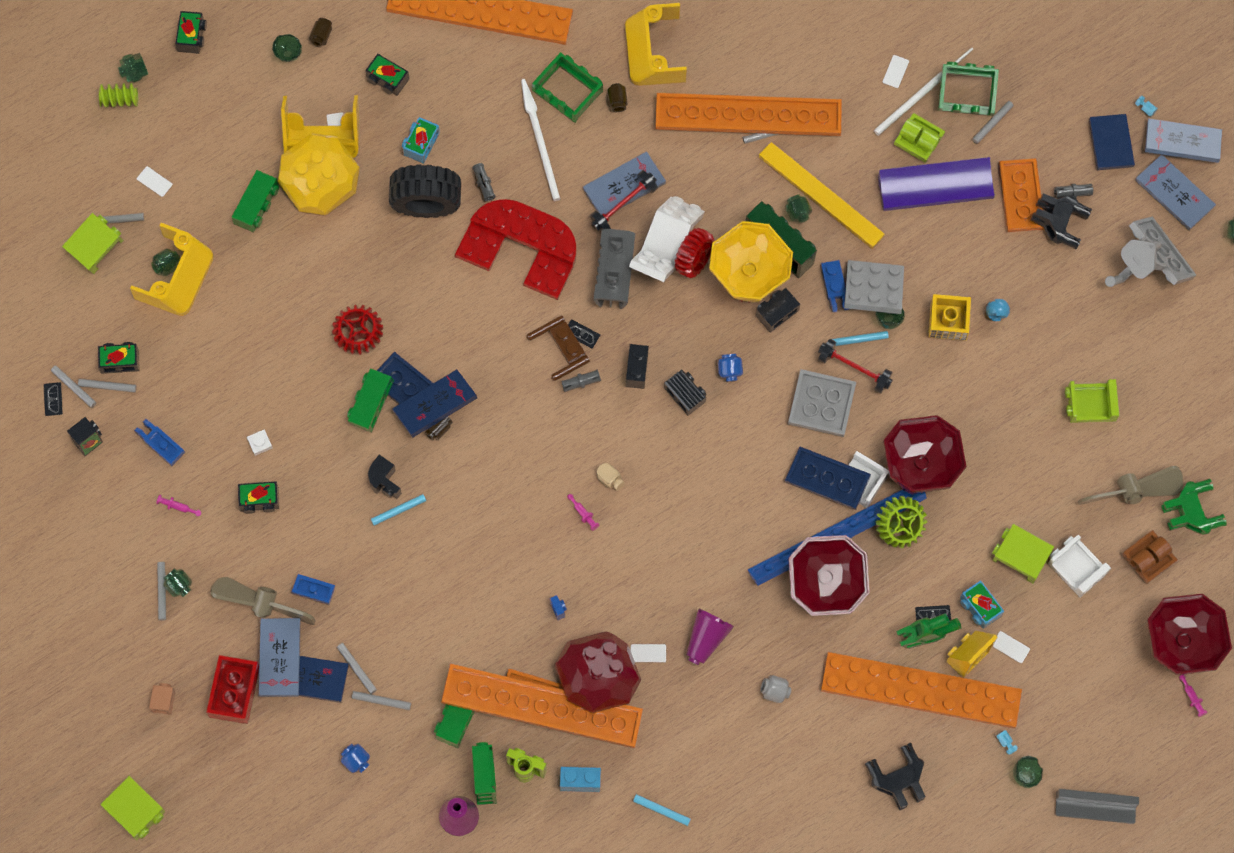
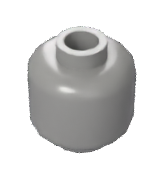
[760,675,791,703]

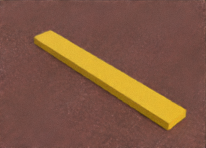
[759,142,885,249]

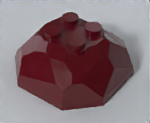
[883,415,967,494]
[788,535,870,616]
[1147,594,1232,675]
[554,631,641,713]

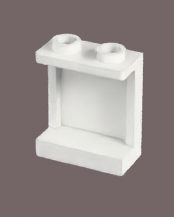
[1048,535,1111,598]

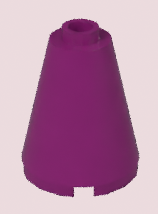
[686,608,734,665]
[439,796,479,837]

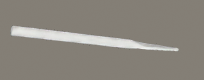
[874,48,973,136]
[521,79,560,201]

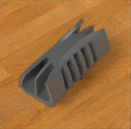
[594,229,636,309]

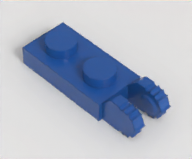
[821,260,849,312]
[134,419,185,466]

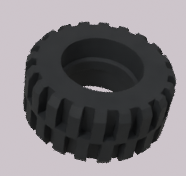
[389,164,461,218]

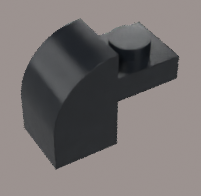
[368,454,402,499]

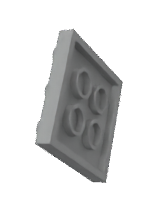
[844,260,904,314]
[788,369,856,437]

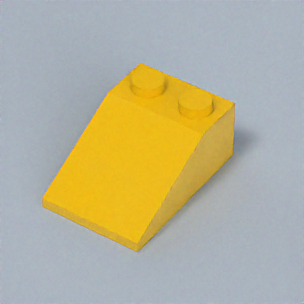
[947,631,998,678]

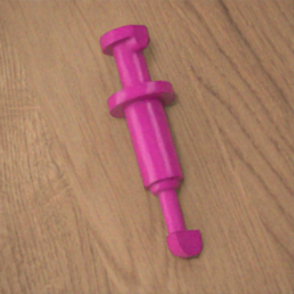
[156,494,201,516]
[567,494,599,531]
[1179,675,1208,717]

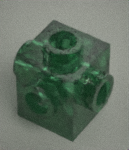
[118,52,148,82]

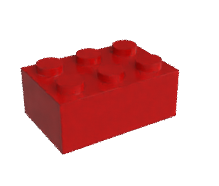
[206,655,259,724]

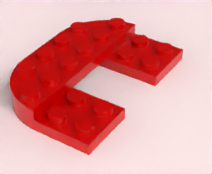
[455,199,577,300]

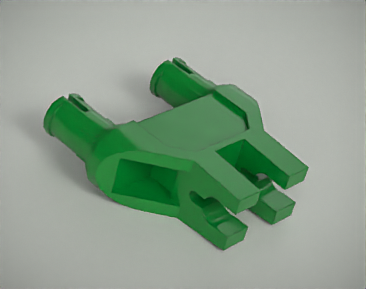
[1161,478,1227,534]
[896,614,962,649]

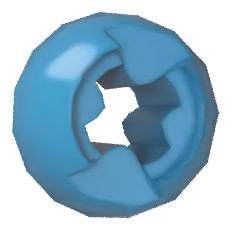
[986,299,1010,321]

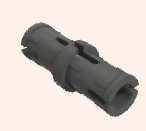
[472,163,496,201]
[1054,183,1094,198]
[561,369,601,392]

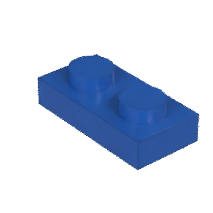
[292,574,335,605]

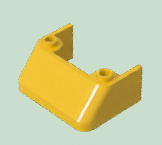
[625,3,687,86]
[281,95,359,158]
[130,223,214,316]

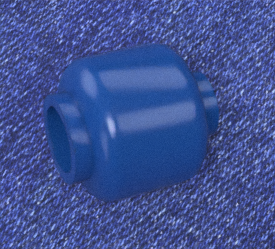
[717,354,743,382]
[341,743,370,773]

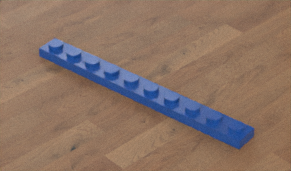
[748,489,927,586]

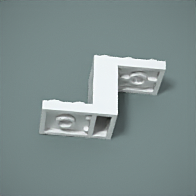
[629,196,705,282]

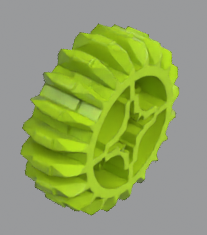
[875,496,928,548]

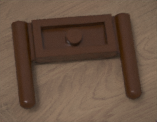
[527,315,590,381]

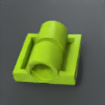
[894,113,945,163]
[506,748,547,783]

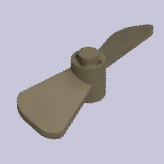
[1078,466,1183,505]
[210,577,316,625]

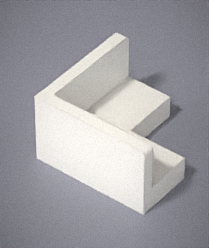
[849,451,889,508]

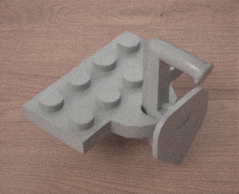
[1105,216,1196,287]

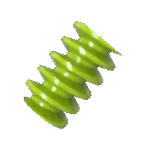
[99,83,139,108]

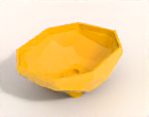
[277,133,360,216]
[709,221,793,302]

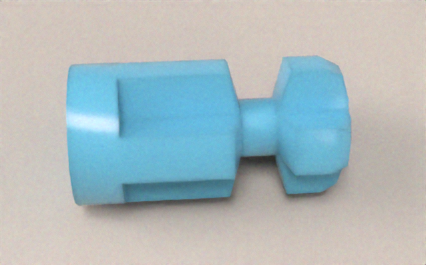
[1135,96,1158,117]
[996,730,1018,755]

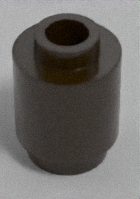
[309,18,332,46]
[607,83,628,112]
[425,417,453,441]

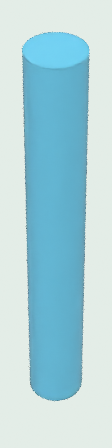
[832,331,889,346]
[371,494,426,526]
[633,794,691,826]

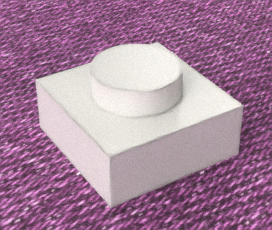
[247,429,272,456]

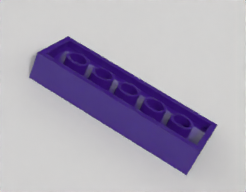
[878,157,995,211]

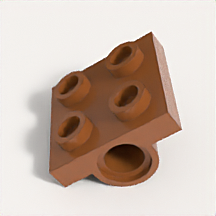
[1122,530,1178,584]

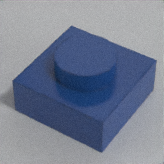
[550,595,567,620]

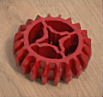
[675,228,714,278]
[332,304,384,355]

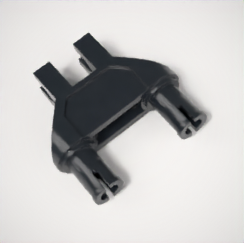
[1030,193,1092,250]
[865,743,926,811]

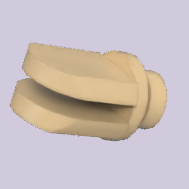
[597,463,625,491]

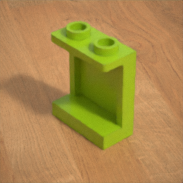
[62,213,124,274]
[1065,379,1119,423]
[992,524,1054,584]
[100,776,165,841]

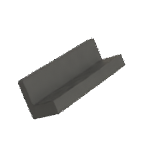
[1055,789,1139,824]

